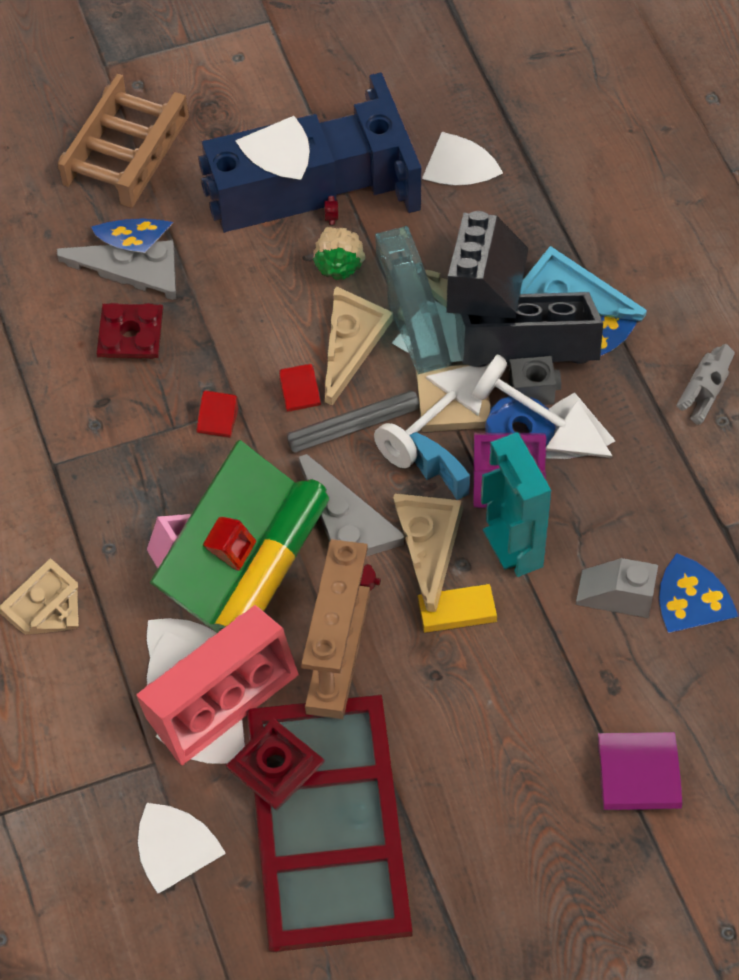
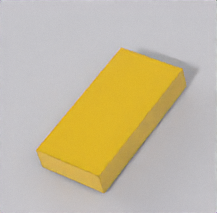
[418,584,497,633]

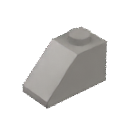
[576,558,658,618]

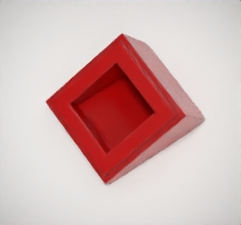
[279,364,321,412]
[196,390,239,438]
[203,516,257,571]

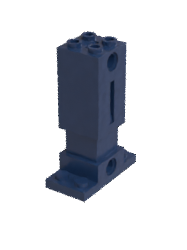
[198,72,421,233]

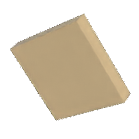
[416,365,491,432]

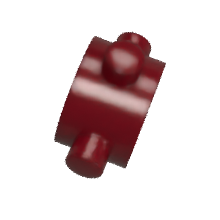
[325,196,339,225]
[360,564,381,591]

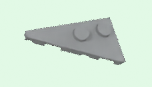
[57,240,176,300]

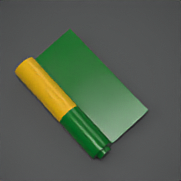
[149,440,329,633]

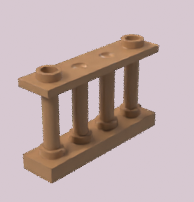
[58,74,189,208]
[301,539,370,719]

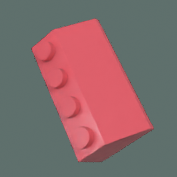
[136,605,299,766]

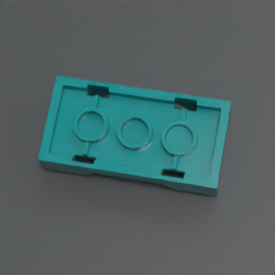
[481,432,552,577]

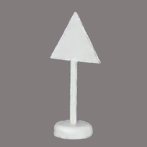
[471,354,612,458]
[374,364,490,468]

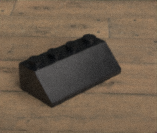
[446,211,528,319]
[455,292,603,367]

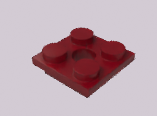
[96,303,164,359]
[226,718,324,811]

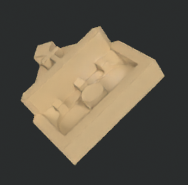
[0,558,78,635]

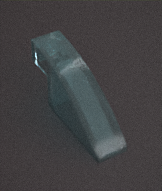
[375,226,451,374]

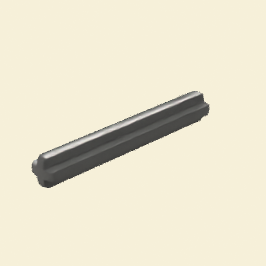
[287,390,419,452]

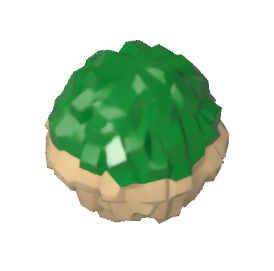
[312,227,365,280]

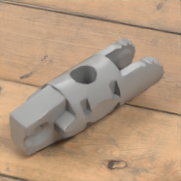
[676,344,735,425]

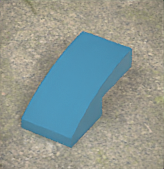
[409,432,470,500]

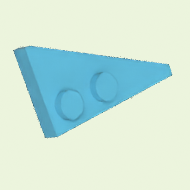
[520,246,647,322]

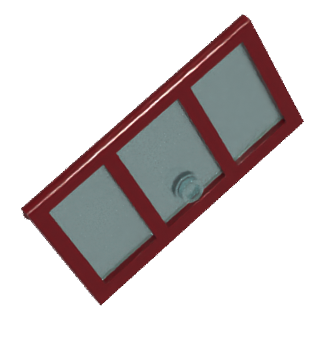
[247,695,413,952]

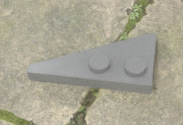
[299,454,404,556]

